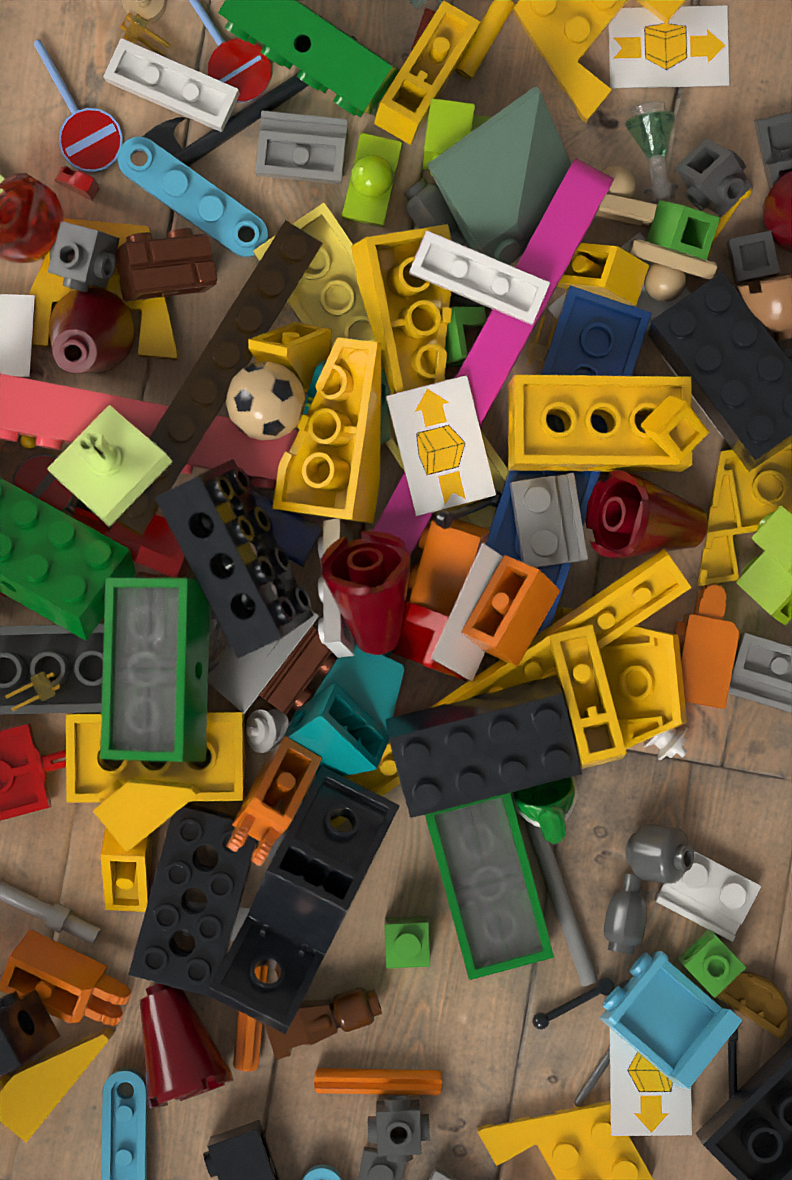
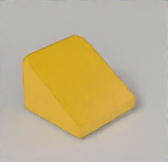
[641,395,709,463]

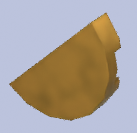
[716,972,789,1041]

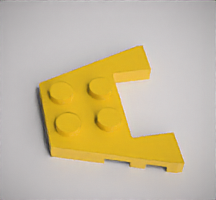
[513,0,687,123]
[28,218,179,360]
[698,443,792,586]
[552,605,687,749]
[477,1101,653,1180]

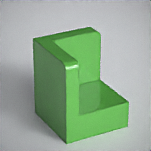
[445,306,487,367]

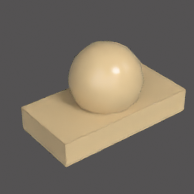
[595,166,657,228]
[628,239,717,302]

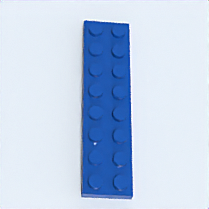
[485,285,652,636]

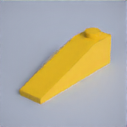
[351,224,452,394]
[272,338,381,524]

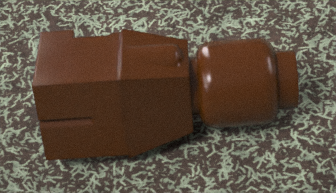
[264,987,382,1060]

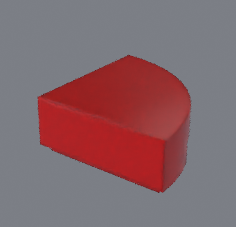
[54,166,99,201]

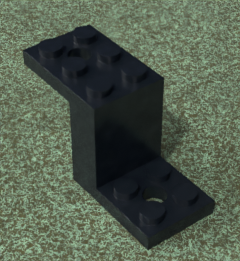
[207,766,400,1035]

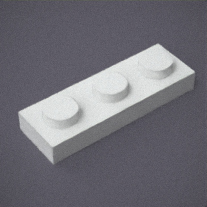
[103,38,240,133]
[409,231,550,325]
[318,519,354,658]

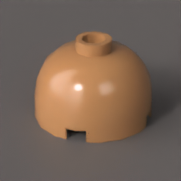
[735,273,792,341]

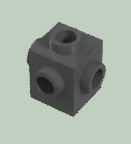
[675,138,752,217]
[48,221,120,293]
[368,1095,430,1162]

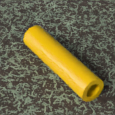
[455,0,515,80]

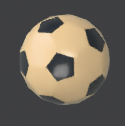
[226,361,306,441]

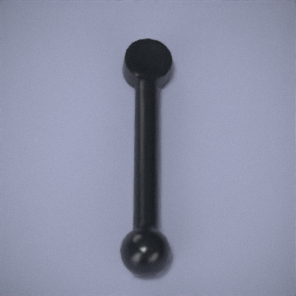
[435,490,502,530]
[532,977,615,1030]
[727,1029,738,1099]

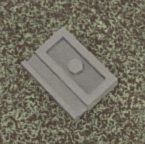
[255,111,348,185]
[509,473,588,568]
[728,633,792,713]

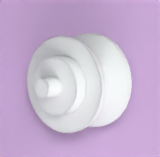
[245,709,290,753]
[643,727,688,761]

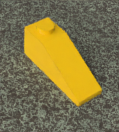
[374,0,481,145]
[549,625,627,769]
[0,1027,115,1143]

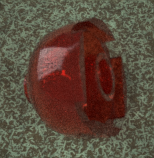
[0,173,64,263]

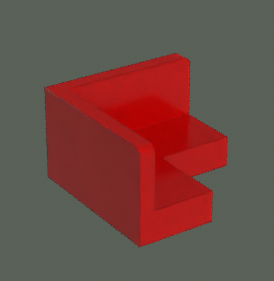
[104,514,190,578]
[392,602,467,681]

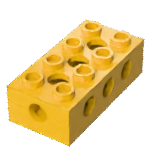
[508,375,692,472]
[66,711,247,803]

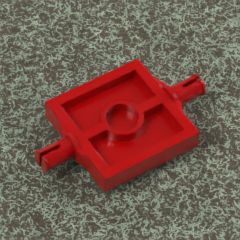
[0,723,66,821]

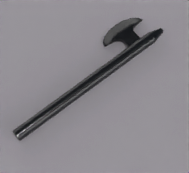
[135,36,357,167]

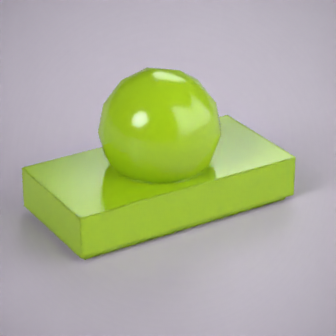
[342,133,402,228]

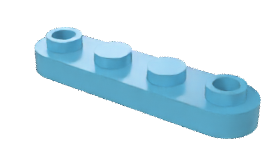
[118,137,268,258]
[101,1067,148,1180]

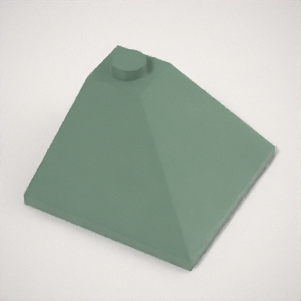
[427,86,571,265]

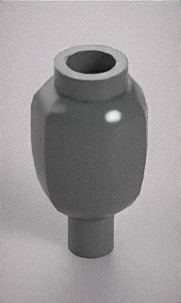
[404,178,467,246]
[604,873,647,955]

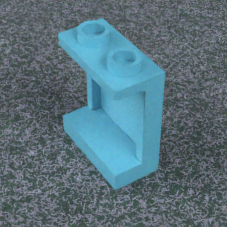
[599,951,743,1089]

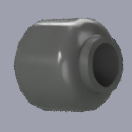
[626,824,694,884]

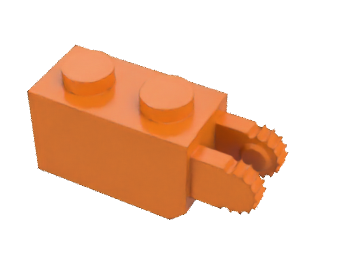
[673,584,740,709]
[227,736,322,866]
[0,929,132,1026]

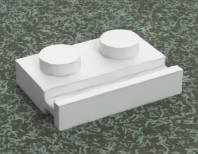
[654,851,761,942]

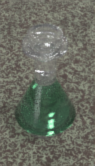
[625,101,678,203]

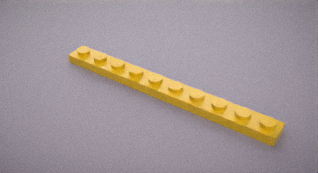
[304,548,692,828]

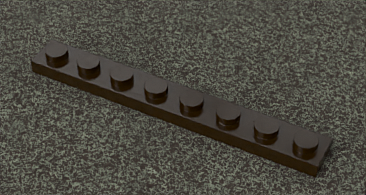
[115,220,323,537]

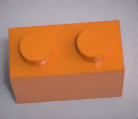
[408,519,490,617]
[461,555,560,667]

